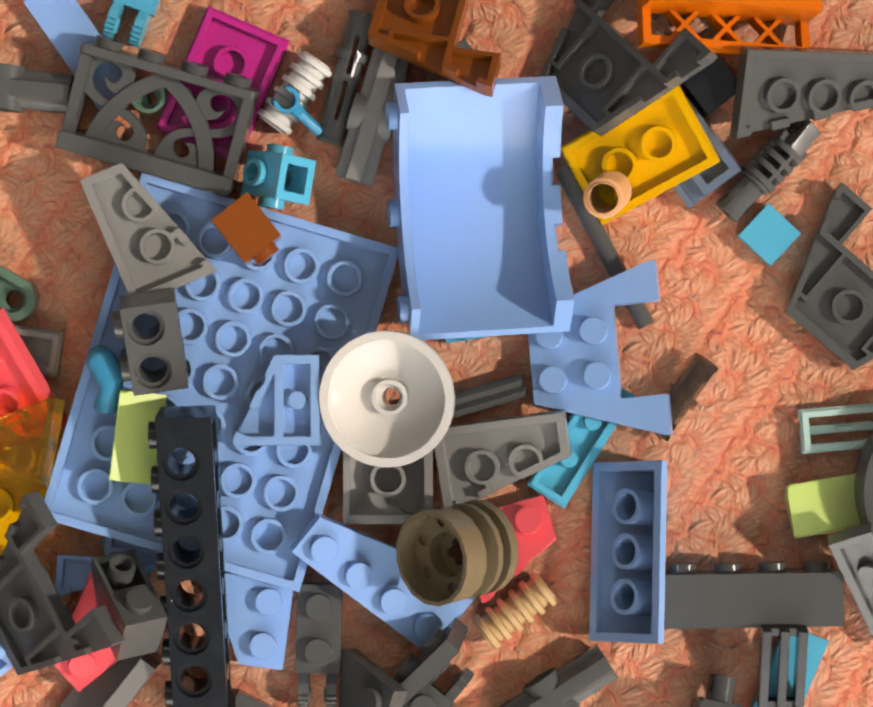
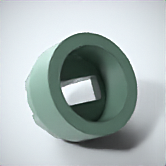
[132,76,168,113]

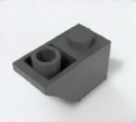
[91,549,168,661]

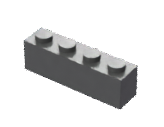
[664,560,844,629]

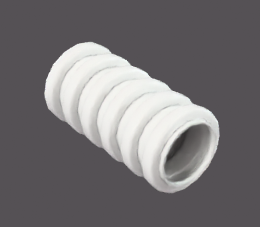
[257,51,332,135]

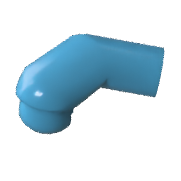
[86,345,124,414]

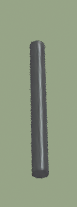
[556,165,654,329]

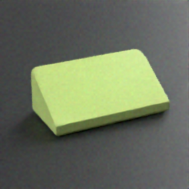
[109,390,167,484]
[784,473,862,539]

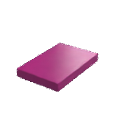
[156,6,290,160]

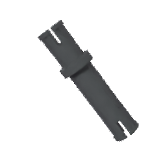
[316,9,373,147]

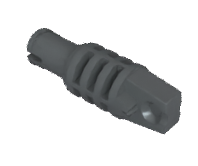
[716,120,820,222]

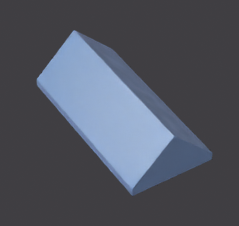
[589,460,667,644]

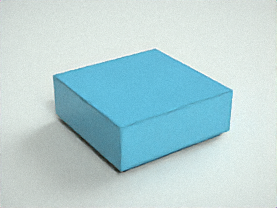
[736,203,801,266]

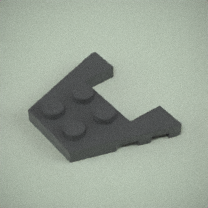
[540,0,718,137]
[784,183,873,370]
[0,491,125,675]

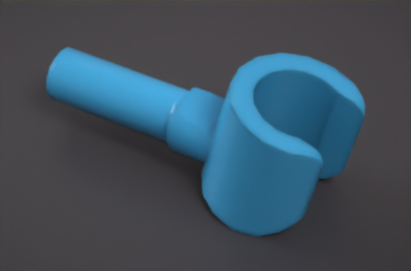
[271,85,324,136]

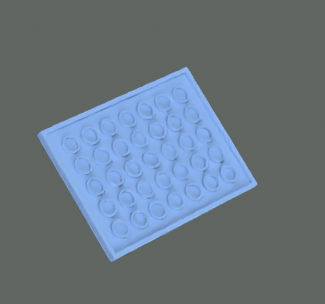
[44,172,398,592]

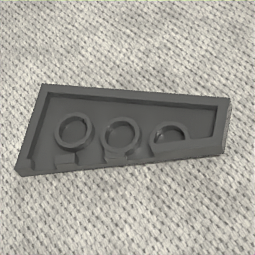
[730,46,873,139]

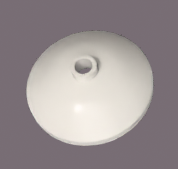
[319,330,455,467]

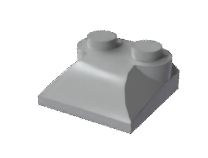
[343,450,433,524]

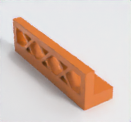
[637,0,822,55]

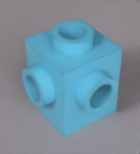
[241,144,316,210]

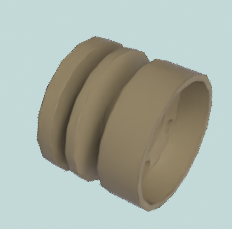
[396,499,518,607]

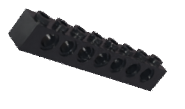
[148,405,233,707]

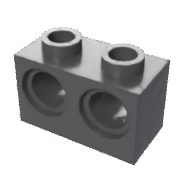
[112,288,189,396]

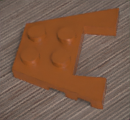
[368,0,501,97]

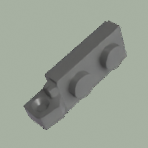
[393,618,468,705]

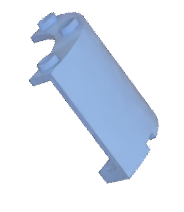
[385,76,575,341]

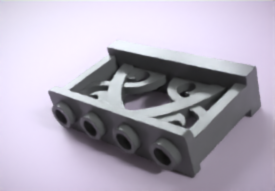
[55,35,261,197]

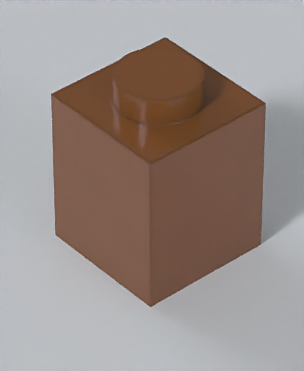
[211,192,281,266]

